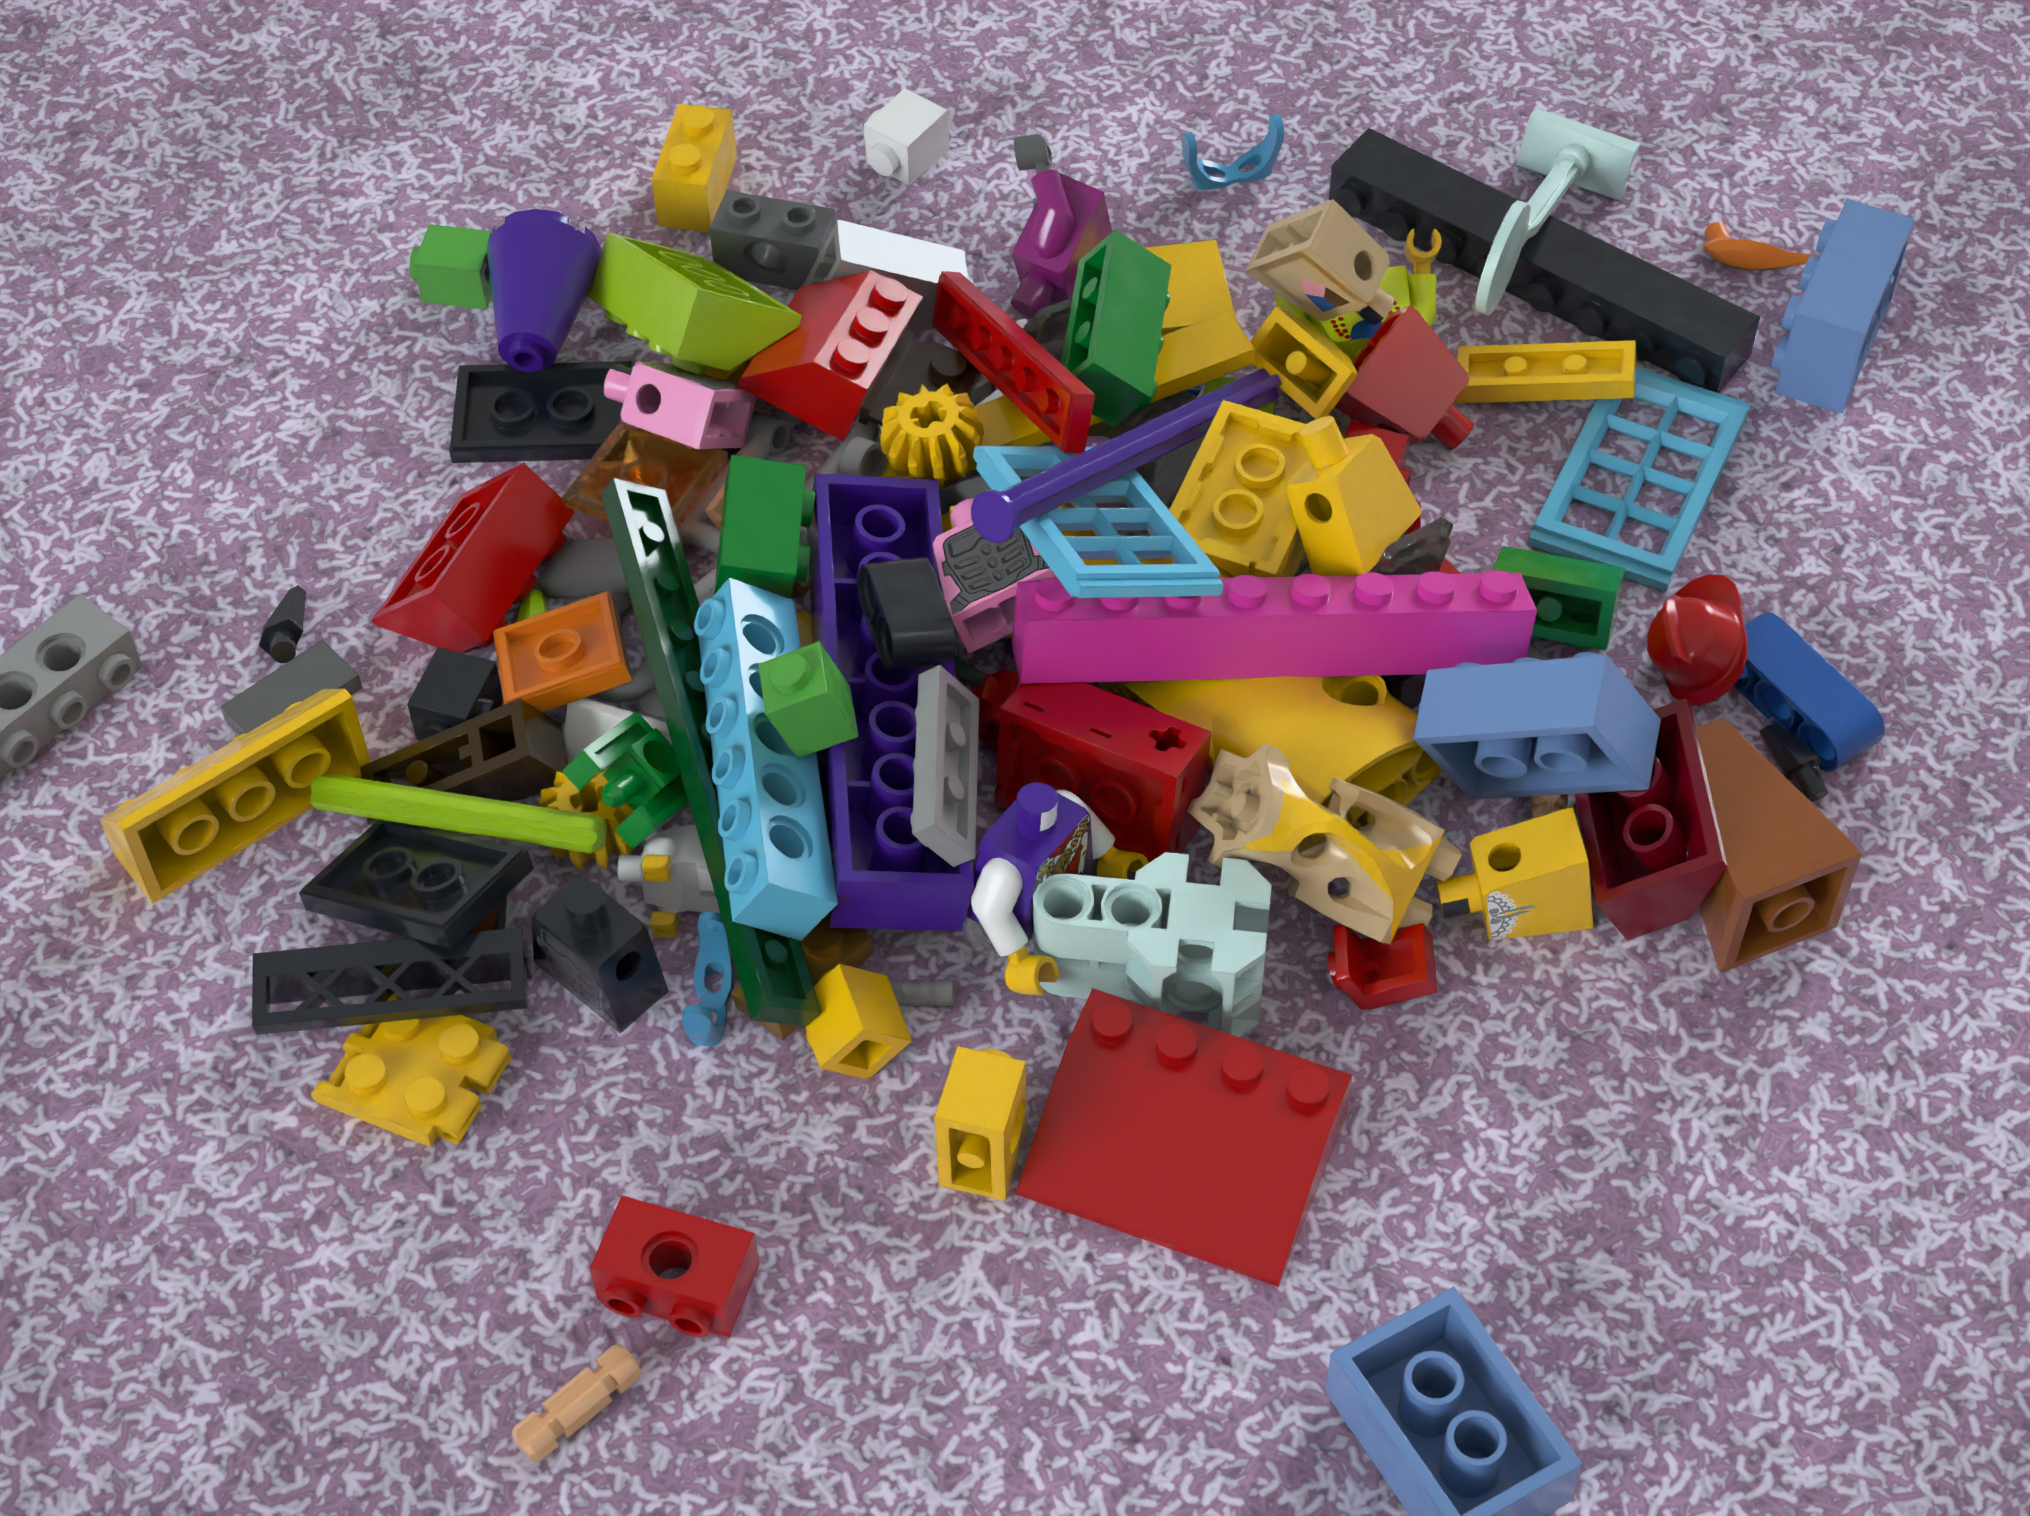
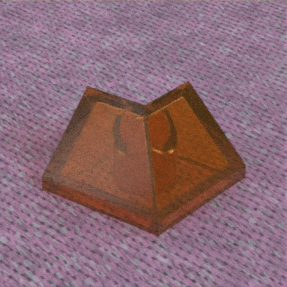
[562,420,729,530]

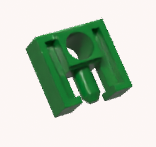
[562,711,689,850]

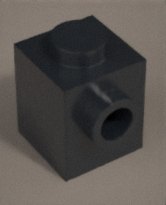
[407,647,503,741]

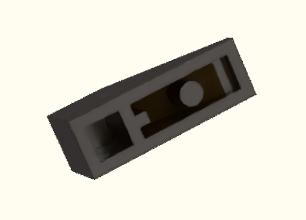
[360,698,568,825]

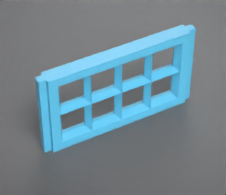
[1528,367,1751,592]
[973,446,1224,598]

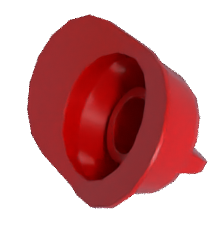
[1646,574,1748,706]

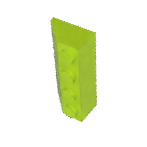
[588,232,802,374]

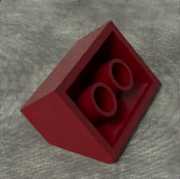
[1575,698,1728,941]

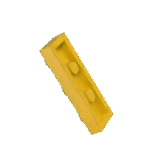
[1456,340,1636,403]

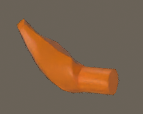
[1703,222,1812,271]

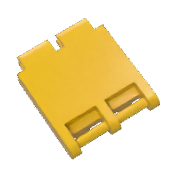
[311,996,512,1147]

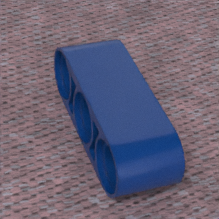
[1733,612,1885,772]

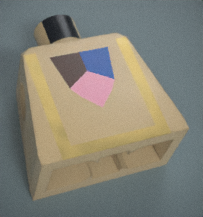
[1245,199,1394,325]

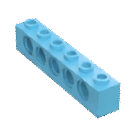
[694,578,838,941]

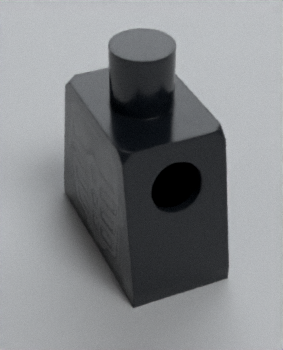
[532,876,668,1033]

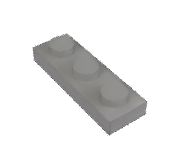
[911,665,979,867]

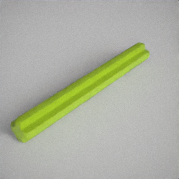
[310,773,607,853]

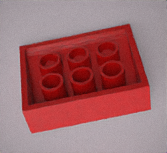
[1016,988,1352,1287]

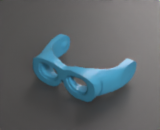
[1182,114,1284,190]
[682,911,733,1046]

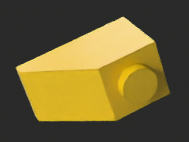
[1250,306,1358,419]

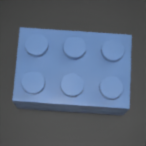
[1771,199,1915,414]
[1413,652,1661,800]
[1325,1286,1583,1516]

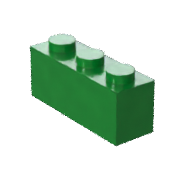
[1061,229,1171,427]

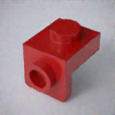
[1327,923,1438,1010]

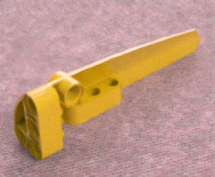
[881,461,1442,852]

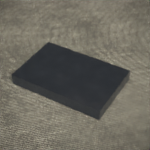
[449,361,633,463]
[299,819,534,949]

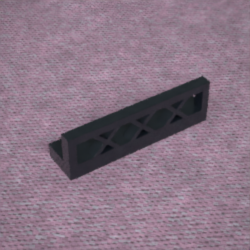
[252,927,531,1035]

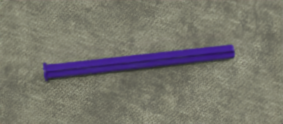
[971,368,1281,543]

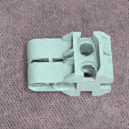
[1033,852,1272,1037]

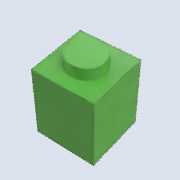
[409,224,492,310]
[758,641,858,759]

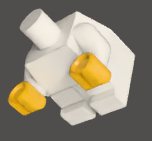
[618,825,720,938]

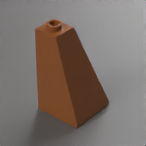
[1695,717,1862,972]

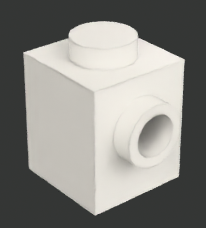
[863,88,949,186]

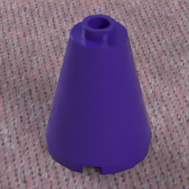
[487,209,602,372]

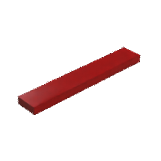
[932,271,1095,453]

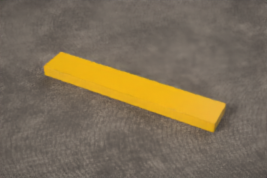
[928,311,1256,484]

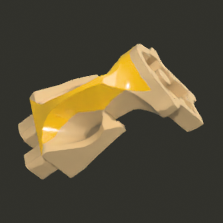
[1187,743,1462,944]

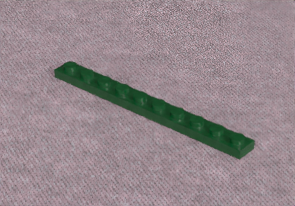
[601,478,821,1026]

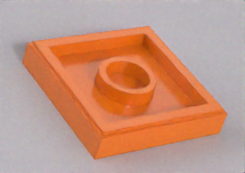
[493,591,633,712]

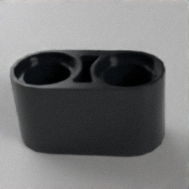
[858,556,956,671]

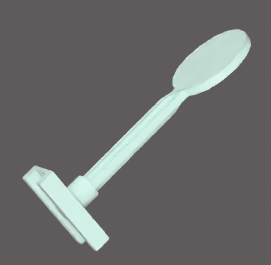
[1475,108,1641,316]

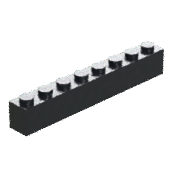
[1329,128,1760,393]

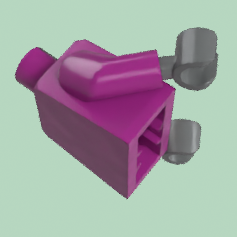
[1010,134,1112,320]

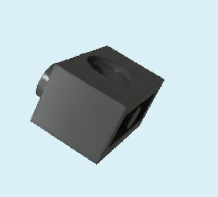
[709,190,836,290]

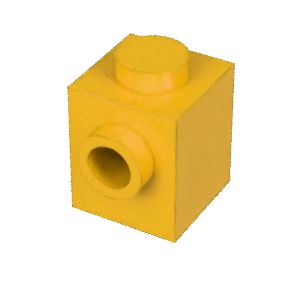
[805,963,912,1079]

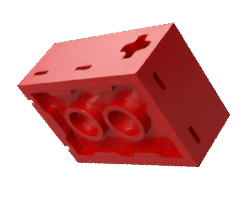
[994,682,1212,863]

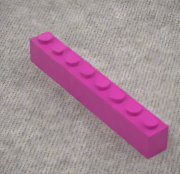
[1011,570,1537,684]

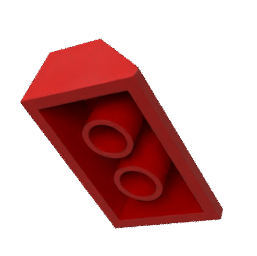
[737,270,923,441]
[371,462,576,653]

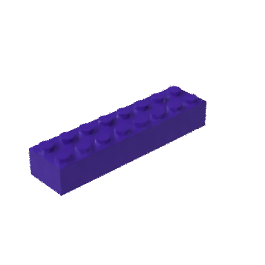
[807,473,974,931]

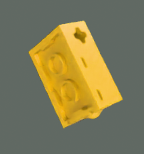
[1156,400,1310,578]

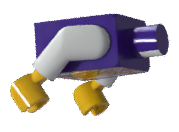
[967,782,1149,995]

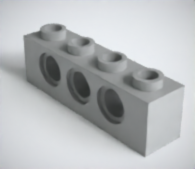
[0,594,143,780]

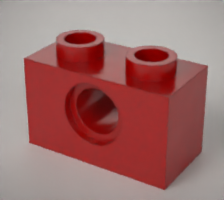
[590,1195,760,1338]

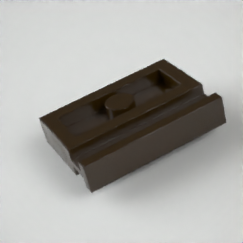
[858,329,981,426]

